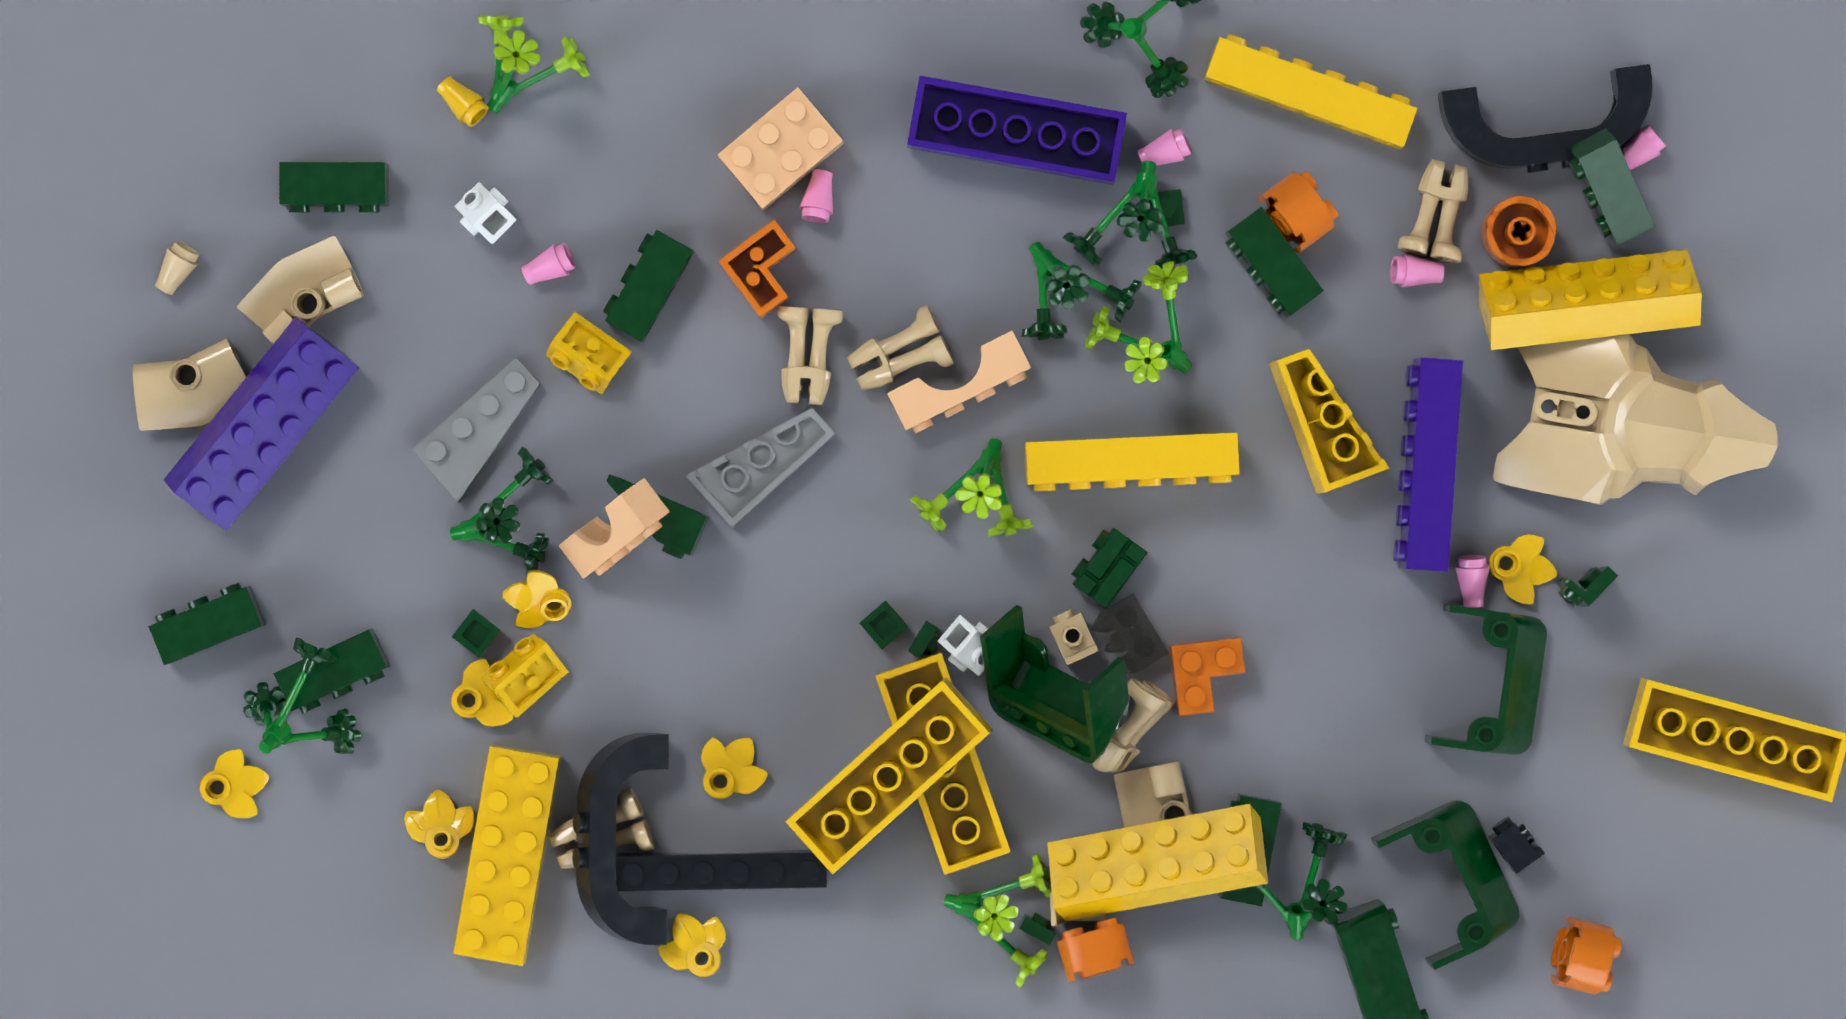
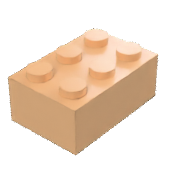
[718,87,844,211]

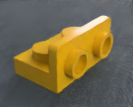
[546,312,632,394]
[481,634,569,718]

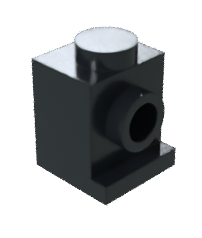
[1488,816,1545,874]

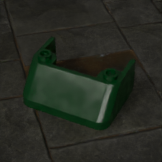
[1425,604,1547,755]
[980,605,1129,763]
[1371,800,1519,970]
[1331,899,1429,1019]

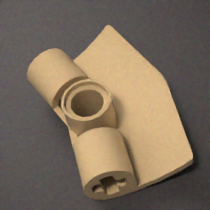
[237,236,364,344]
[133,337,246,431]
[1114,761,1193,828]

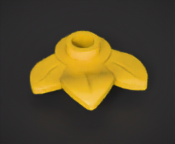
[1488,534,1557,604]
[502,570,571,628]
[451,659,514,727]
[701,737,768,799]
[200,749,269,818]
[404,789,474,859]
[658,913,726,977]

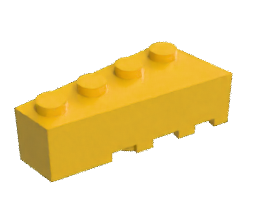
[1268,349,1390,494]

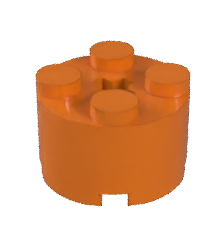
[1258,171,1339,253]
[1481,196,1557,268]
[1057,917,1135,983]
[1550,917,1622,995]

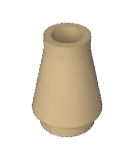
[154,241,200,295]

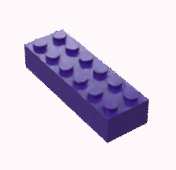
[907,75,1127,185]
[164,317,359,531]
[1393,357,1463,572]

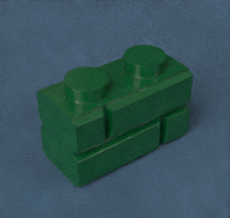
[1071,528,1148,609]

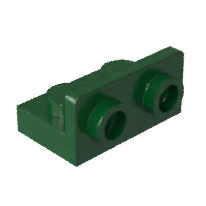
[1557,566,1618,607]

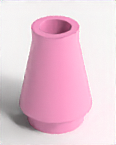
[1621,125,1666,171]
[1137,128,1192,166]
[799,169,833,223]
[521,243,576,285]
[1390,253,1444,288]
[1455,555,1490,607]

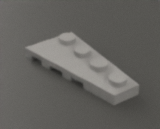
[412,357,540,502]
[685,408,835,527]

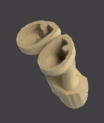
[1397,159,1468,263]
[847,305,955,390]
[777,306,843,405]
[1092,678,1174,773]
[548,788,655,869]

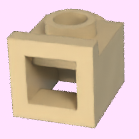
[1048,609,1099,665]

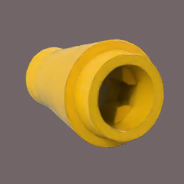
[437,76,488,127]

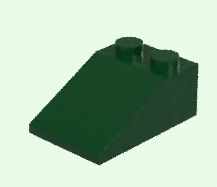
[607,474,709,559]

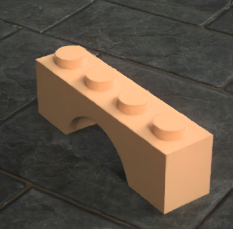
[887,330,1031,434]
[558,478,670,579]

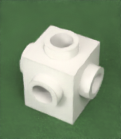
[454,182,517,244]
[938,615,988,676]

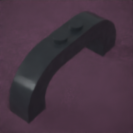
[1438,64,1652,173]
[572,733,669,945]

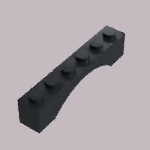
[615,850,827,891]

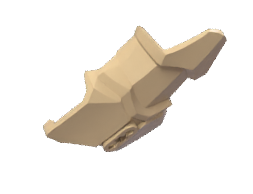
[1493,334,1778,505]

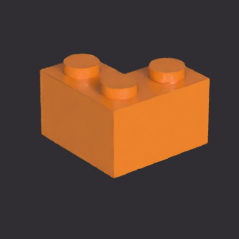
[718,219,796,319]
[1169,637,1245,716]

